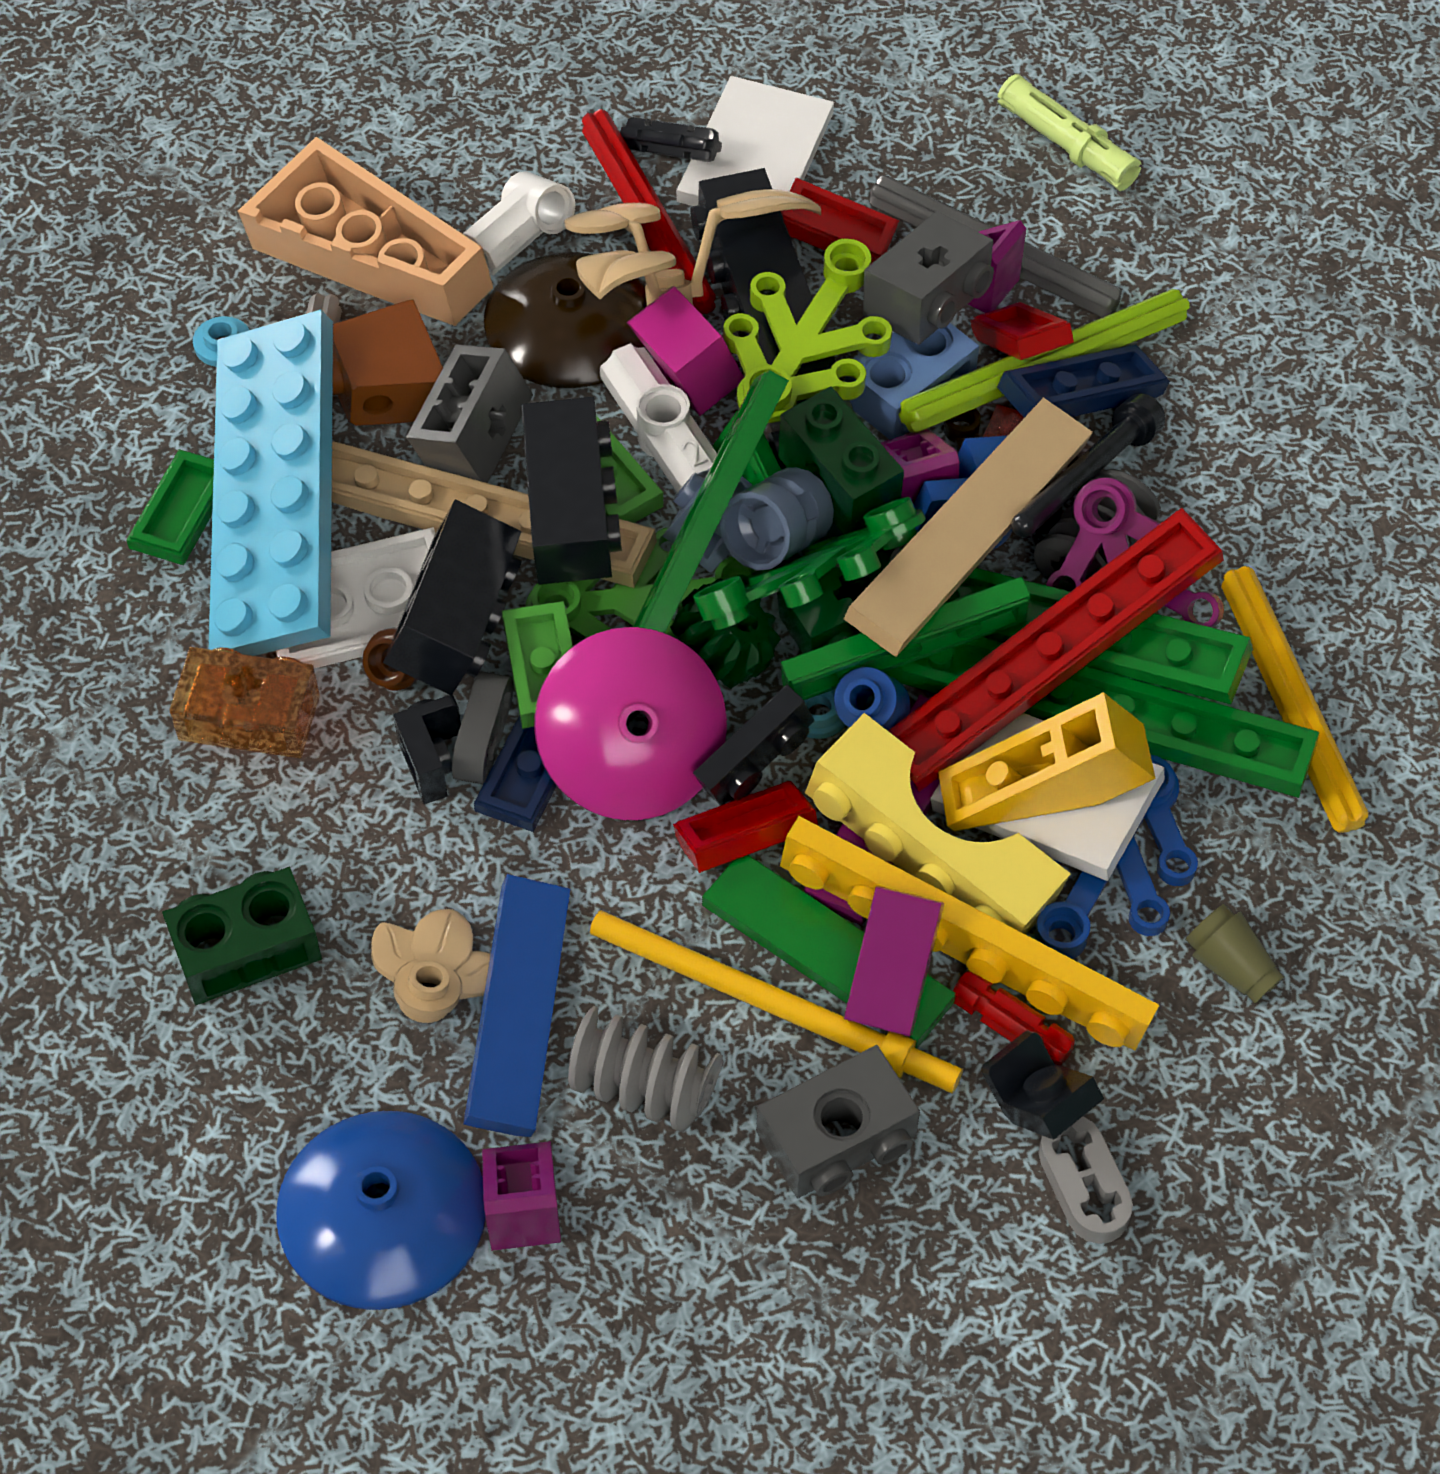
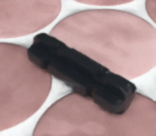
[620,117,722,162]

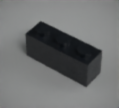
[521,396,622,585]
[383,499,522,695]

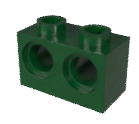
[162,866,322,1006]

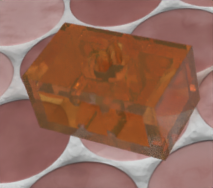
[169,647,320,759]

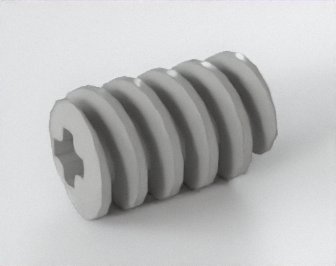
[568,1006,723,1132]

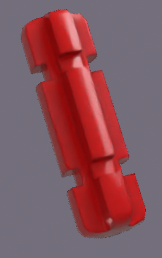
[953,970,1075,1065]

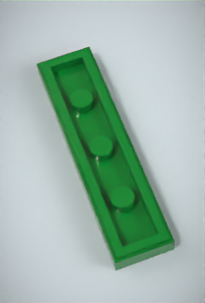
[781,576,1030,700]
[702,855,956,1049]

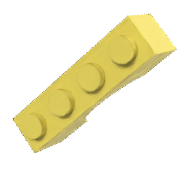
[805,713,1071,935]

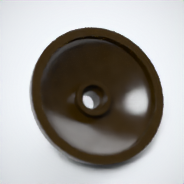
[484,252,647,388]

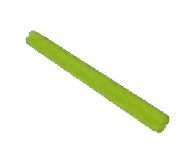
[899,289,1190,433]

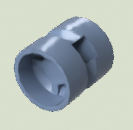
[720,467,834,570]

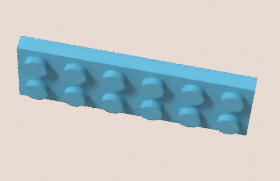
[208,309,333,661]

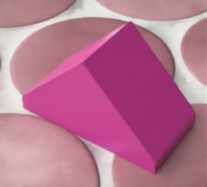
[627,286,744,416]

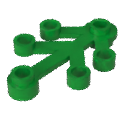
[693,497,926,630]

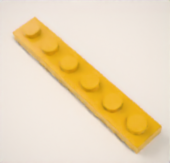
[780,816,1159,1050]

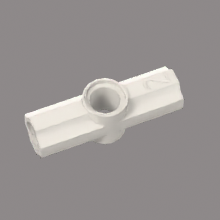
[600,343,717,493]

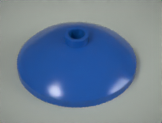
[276,1111,486,1310]

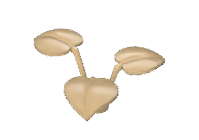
[564,189,821,306]

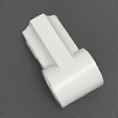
[463,171,575,276]

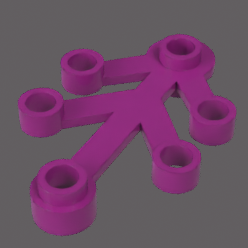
[1046,478,1224,694]

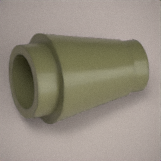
[1185,904,1285,1004]

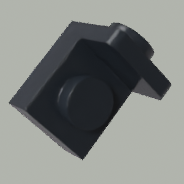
[393,695,461,805]
[981,1030,1104,1140]

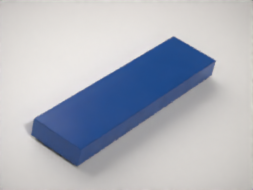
[463,874,571,1137]

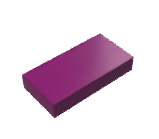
[844,886,944,1036]

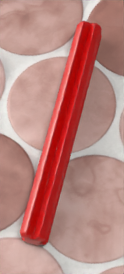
[582,109,716,315]

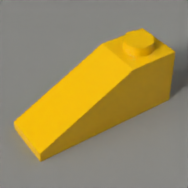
[938,692,1156,831]

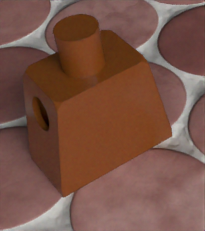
[332,299,443,426]

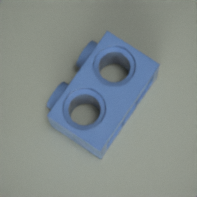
[845,323,979,439]

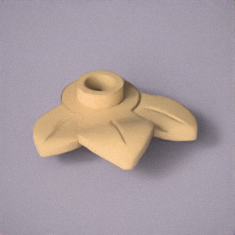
[371,909,491,1023]

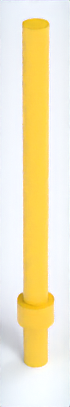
[590,910,963,1094]

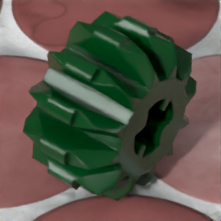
[670,578,781,689]

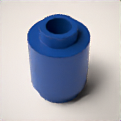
[834,667,910,731]

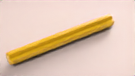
[1221,566,1369,833]

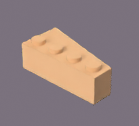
[238,137,493,326]

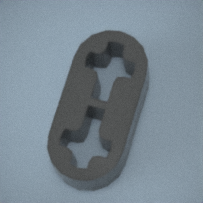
[452,671,514,785]

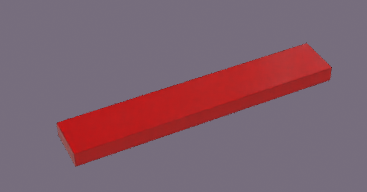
[888,508,1224,792]

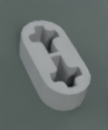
[1038,1116,1133,1244]

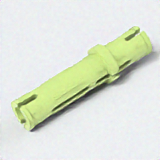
[997,74,1141,191]

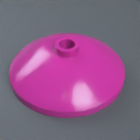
[534,627,727,820]

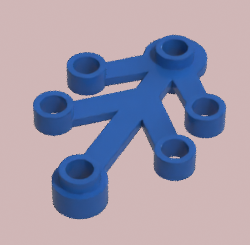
[1034,755,1198,959]

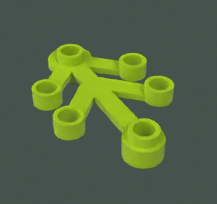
[723,239,892,423]

